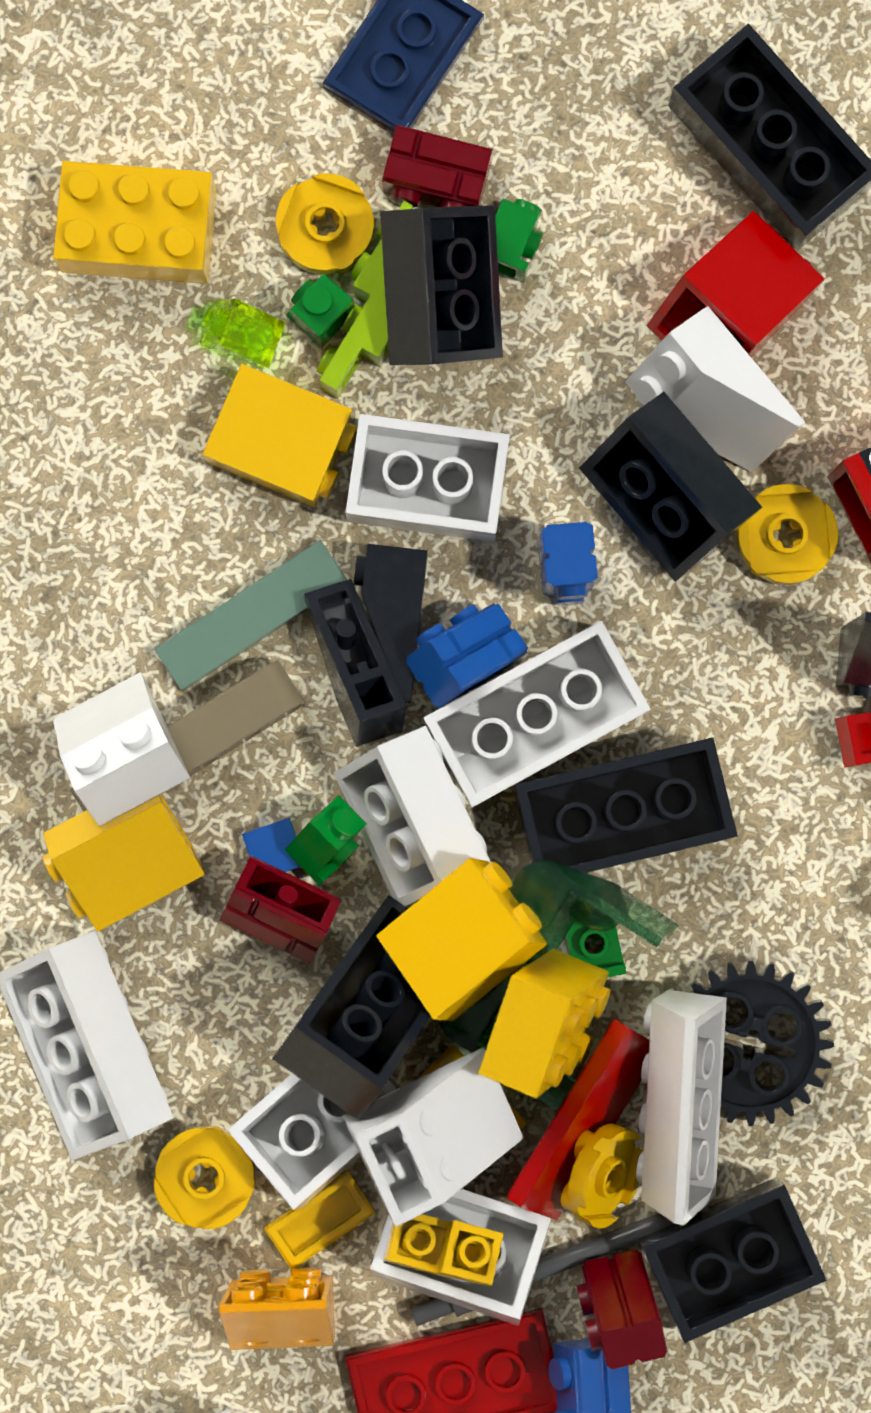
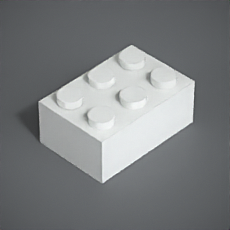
[346,414,510,542]
[334,726,491,906]
[228,1073,400,1210]
[370,1189,551,1326]

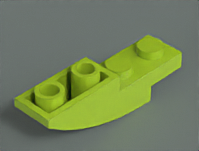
[317,201,413,399]

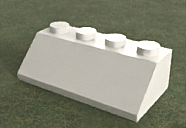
[423,621,651,807]
[0,930,174,1161]
[636,990,727,1225]

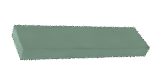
[154,540,347,692]

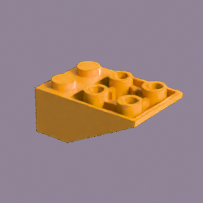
[219,1267,335,1350]

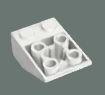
[343,1047,524,1227]

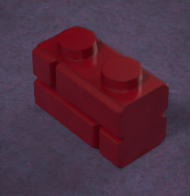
[382,125,493,208]
[219,856,342,964]
[576,1249,668,1370]

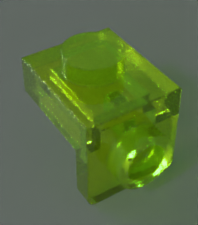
[200,298,286,369]

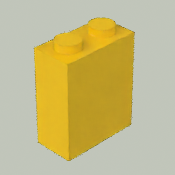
[202,363,358,508]
[42,793,205,932]
[376,858,547,1021]

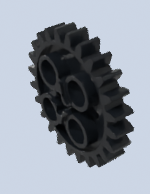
[691,959,834,1126]

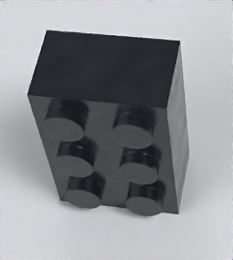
[380,205,503,365]
[579,392,762,582]
[639,1177,827,1343]

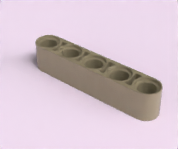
[70,660,305,812]

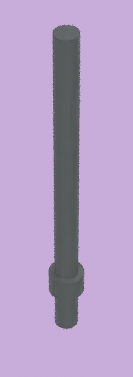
[410,1212,699,1326]

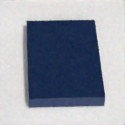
[323,0,484,132]

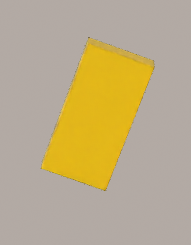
[264,1169,376,1270]

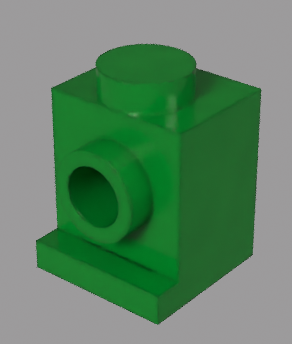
[495,199,544,283]
[286,273,354,348]
[285,796,367,886]
[561,905,627,978]

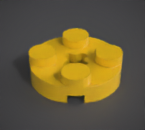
[275,173,375,275]
[736,484,838,585]
[561,1123,644,1228]
[154,1126,256,1229]

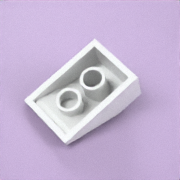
[625,306,805,472]
[53,672,190,826]

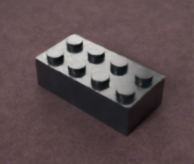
[668,23,871,251]
[513,737,738,884]
[272,895,431,1120]

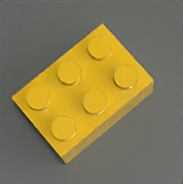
[53,161,216,284]
[478,949,610,1099]

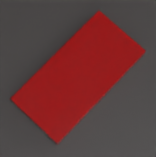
[507,1019,650,1220]
[345,1308,557,1413]

